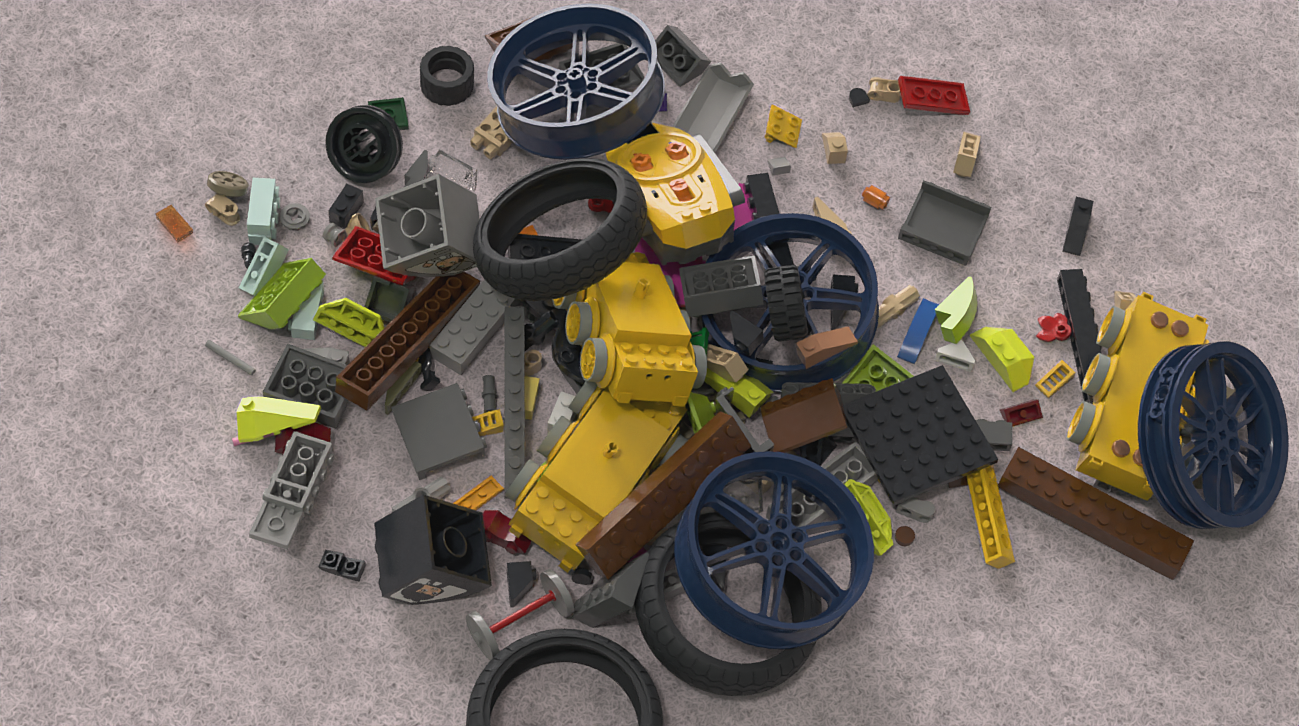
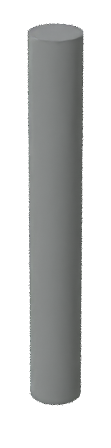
[205,340,256,376]

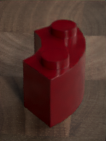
[275,422,331,456]
[483,510,532,554]

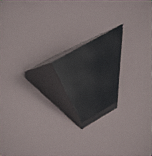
[800,436,838,466]

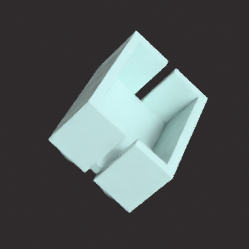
[247,178,281,245]

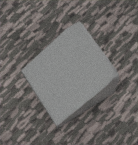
[768,157,791,176]

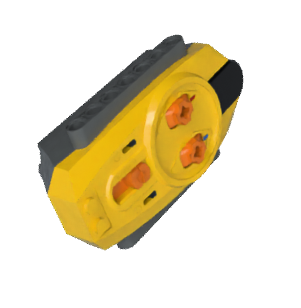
[606,122,745,265]

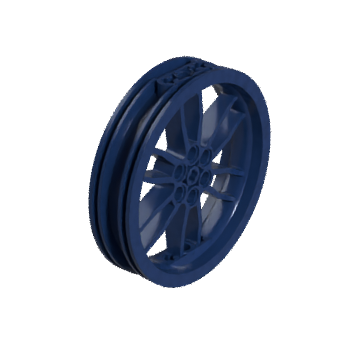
[1138,341,1289,529]

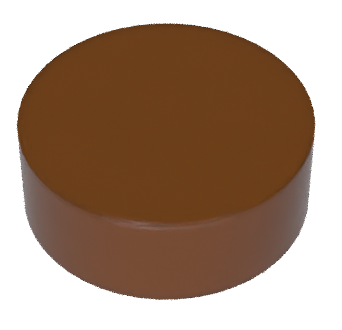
[895,526,915,547]

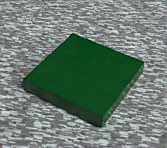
[368,97,409,130]

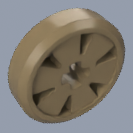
[207,171,249,197]

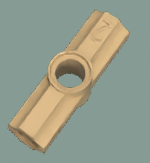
[877,285,920,328]

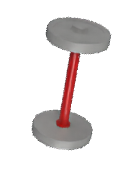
[466,569,574,660]

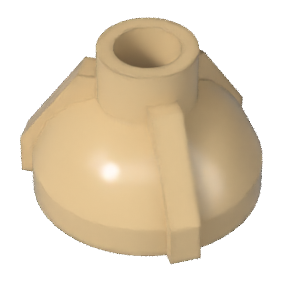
[345,213,371,235]

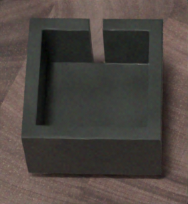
[364,276,415,322]

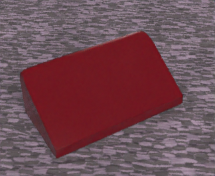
[999,399,1043,427]

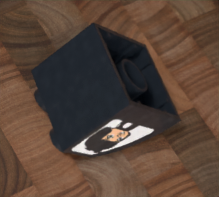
[374,494,492,605]

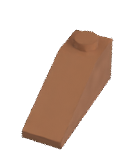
[796,327,858,369]

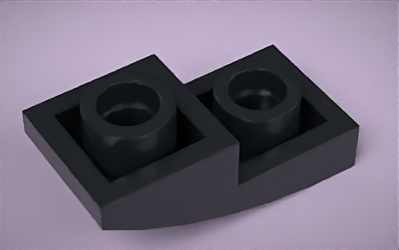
[318,550,366,582]

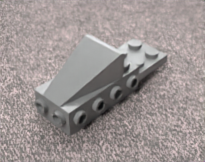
[249,431,334,550]

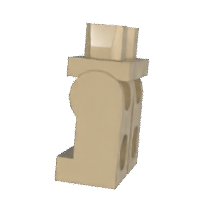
[470,106,513,159]

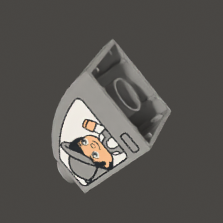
[375,174,480,277]

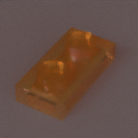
[155,205,193,243]

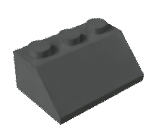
[655,25,712,87]

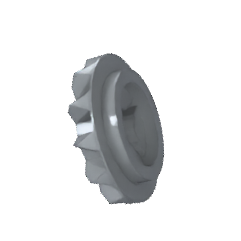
[280,203,310,231]

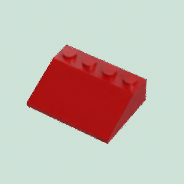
[332,226,417,286]

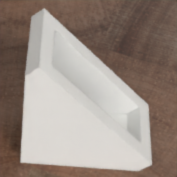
[935,339,975,372]

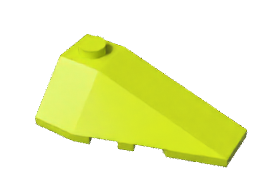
[704,368,774,418]
[236,397,321,443]

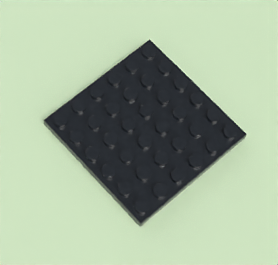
[843,365,998,506]

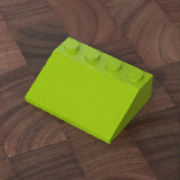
[238,258,326,329]
[843,344,914,392]
[685,392,716,433]

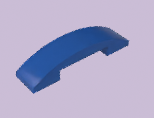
[897,298,939,364]

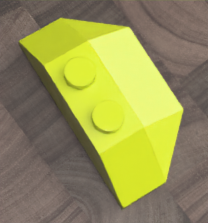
[313,298,385,347]
[970,327,1034,392]
[844,479,893,556]

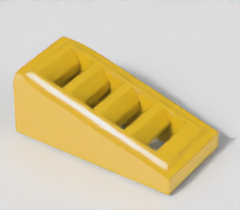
[1035,360,1076,399]
[472,409,504,436]

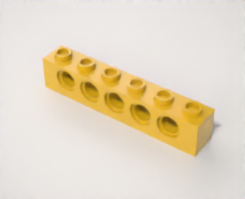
[966,465,1015,569]

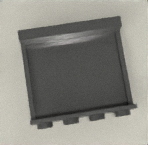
[898,180,992,266]
[391,383,487,480]
[715,387,774,454]

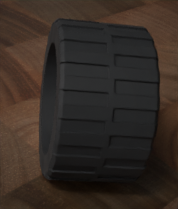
[420,45,474,106]

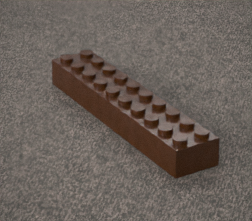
[335,272,480,411]
[575,412,751,579]
[998,447,1195,580]

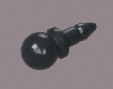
[241,242,256,269]

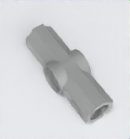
[392,477,451,512]

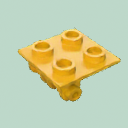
[765,104,802,148]

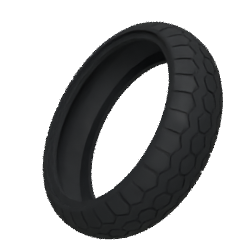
[473,158,647,301]
[634,512,822,696]
[466,628,663,726]

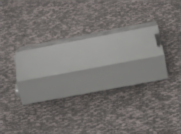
[673,63,754,153]

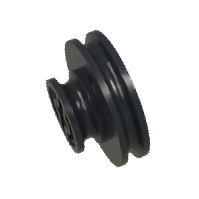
[325,105,403,183]

